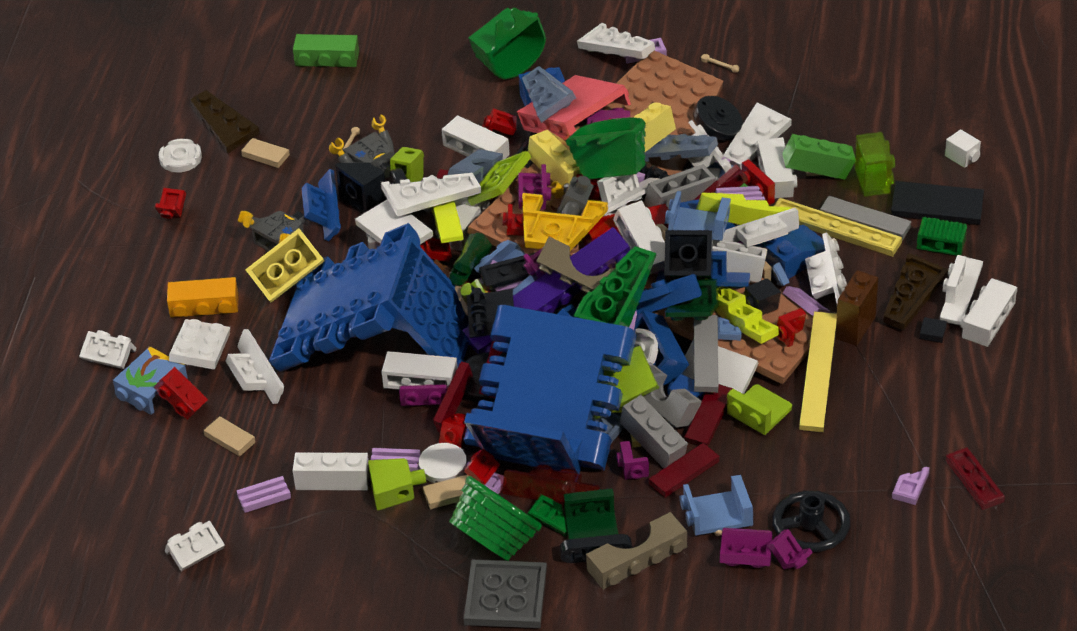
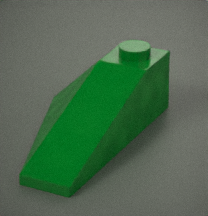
[574,246,656,327]

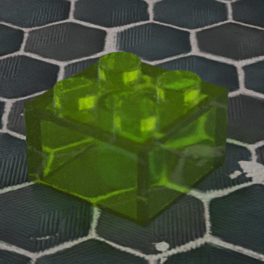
[854,132,895,197]

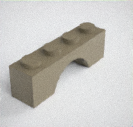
[536,236,614,293]
[586,512,687,589]

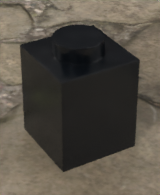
[744,278,781,315]

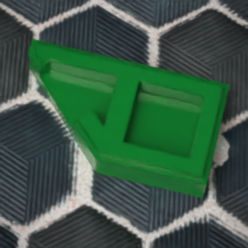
[528,494,568,537]

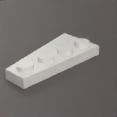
[577,23,655,59]
[723,103,791,170]
[381,173,481,216]

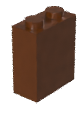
[836,270,878,346]

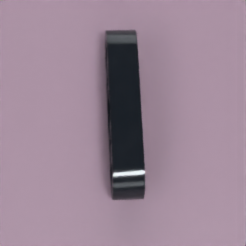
[559,534,633,563]

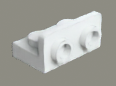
[79,330,136,369]
[165,521,225,571]

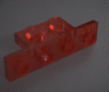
[502,465,600,504]

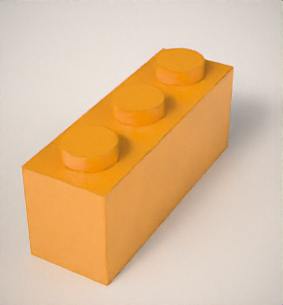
[167,277,238,317]

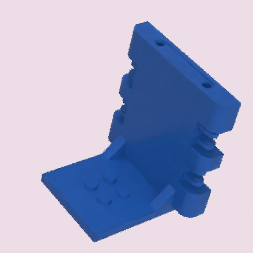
[269,223,469,372]
[463,305,637,475]

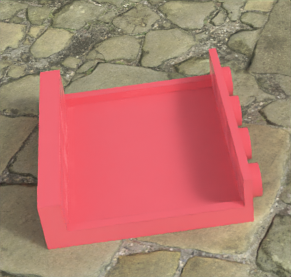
[517,75,631,140]

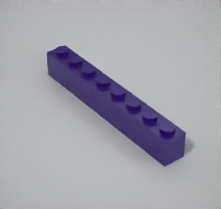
[463,227,630,354]

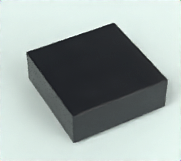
[919,317,947,343]

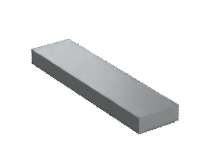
[820,196,911,241]
[694,315,718,392]

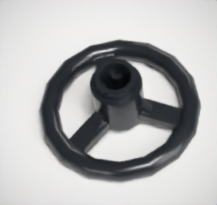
[772,490,851,552]

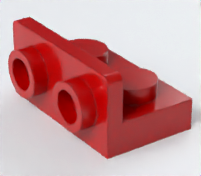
[742,159,775,205]
[154,367,208,420]

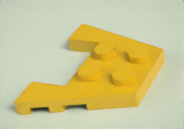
[522,193,608,251]

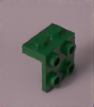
[665,279,719,321]
[564,488,618,548]

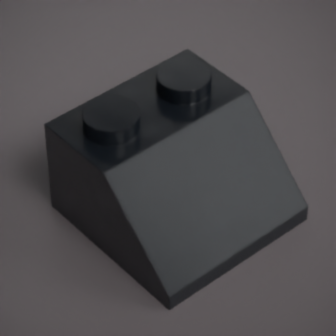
[335,162,387,214]
[664,230,713,282]

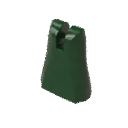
[449,232,492,285]

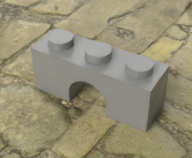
[643,362,702,428]

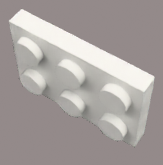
[169,319,230,369]

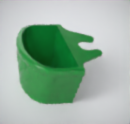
[468,7,546,80]
[566,117,646,179]
[449,476,542,561]

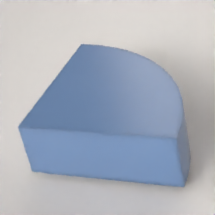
[771,262,790,286]
[718,317,742,341]

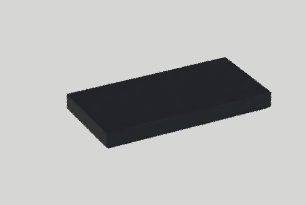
[891,181,984,225]

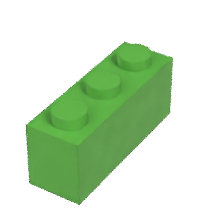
[293,34,359,67]
[782,134,856,180]

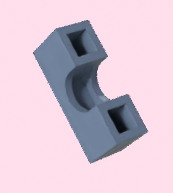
[448,149,503,183]

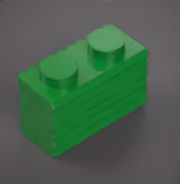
[916,217,967,256]

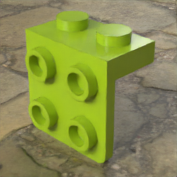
[727,385,792,435]

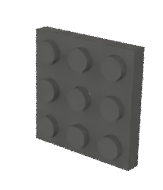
[464,560,547,628]

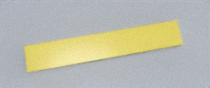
[774,198,902,257]
[799,311,837,432]

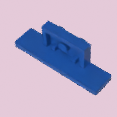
[302,169,341,241]
[656,251,750,289]
[636,274,702,317]

